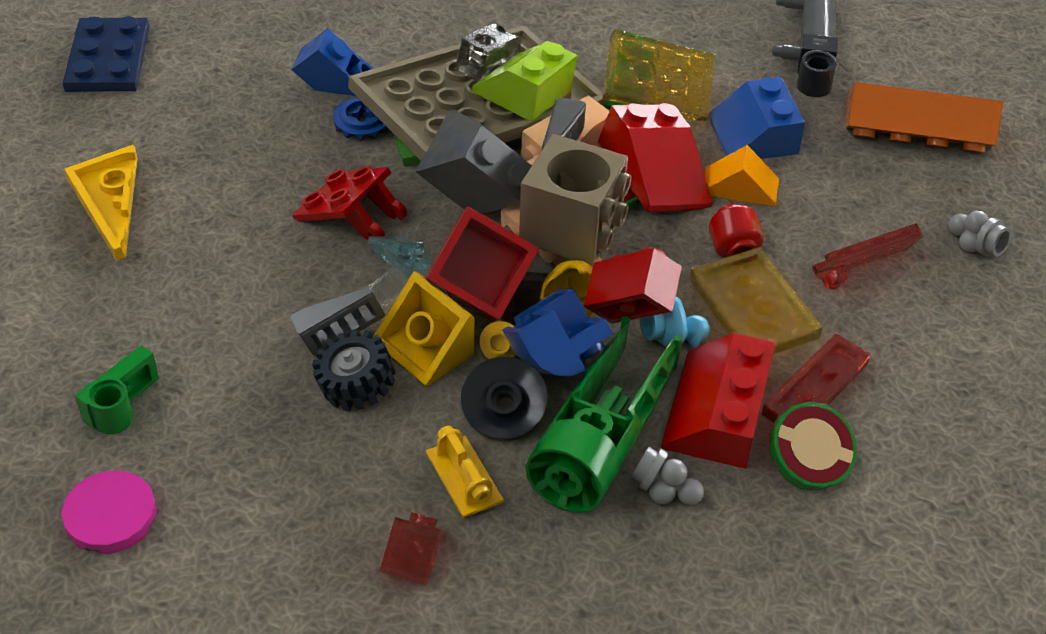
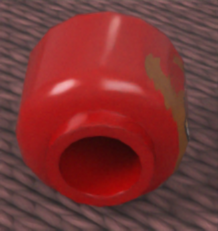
[709,203,764,262]

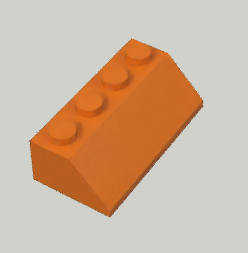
[845,82,1004,153]

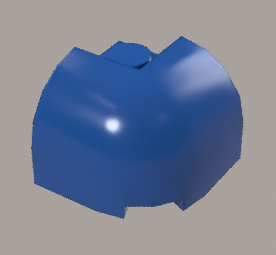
[502,289,613,376]

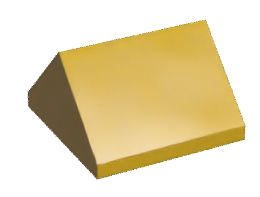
[373,271,474,387]

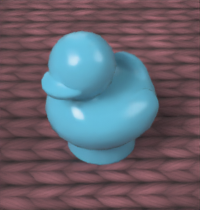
[640,297,710,348]

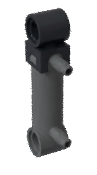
[772,0,838,97]

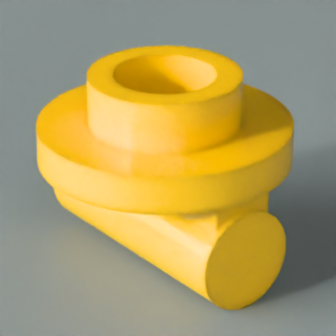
[480,321,516,359]

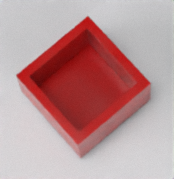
[425,206,540,322]

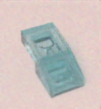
[368,236,434,277]

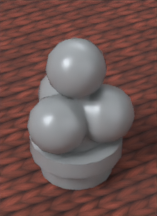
[948,211,1012,257]
[631,447,704,506]

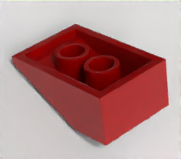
[597,103,713,212]

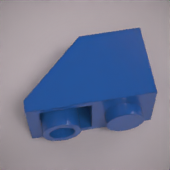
[291,28,373,96]

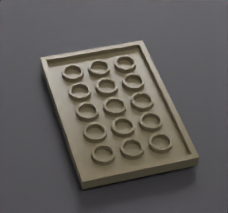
[348,25,608,161]

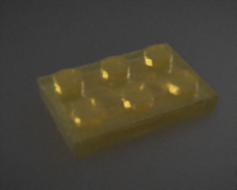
[602,29,715,122]
[689,247,823,354]

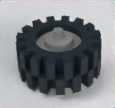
[312,330,396,411]

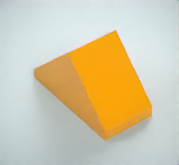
[704,145,779,207]

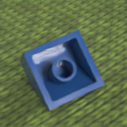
[708,77,805,159]

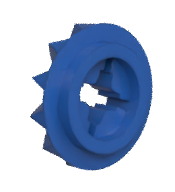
[333,97,387,141]

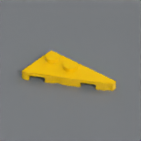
[64,145,138,261]

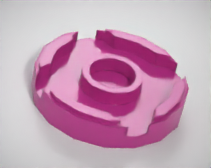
[61,471,157,554]

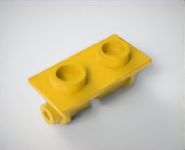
[425,426,504,518]

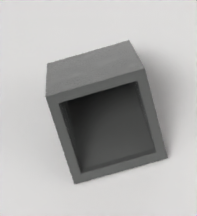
[416,109,532,214]

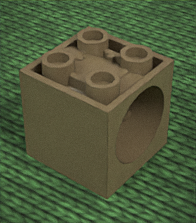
[519,134,631,266]

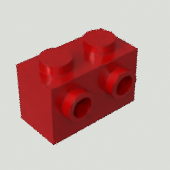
[583,247,682,324]

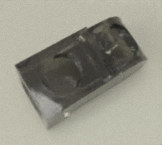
[455,23,521,82]

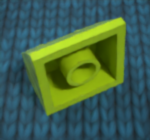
[472,41,578,122]

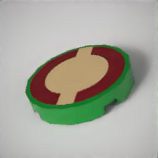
[769,402,857,491]

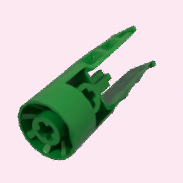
[525,316,682,513]

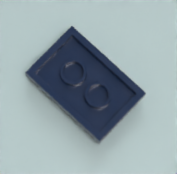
[63,16,150,92]

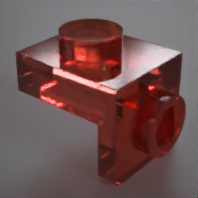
[379,512,447,585]

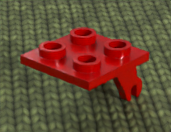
[292,166,407,244]

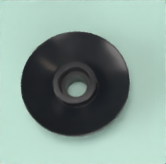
[461,357,547,440]

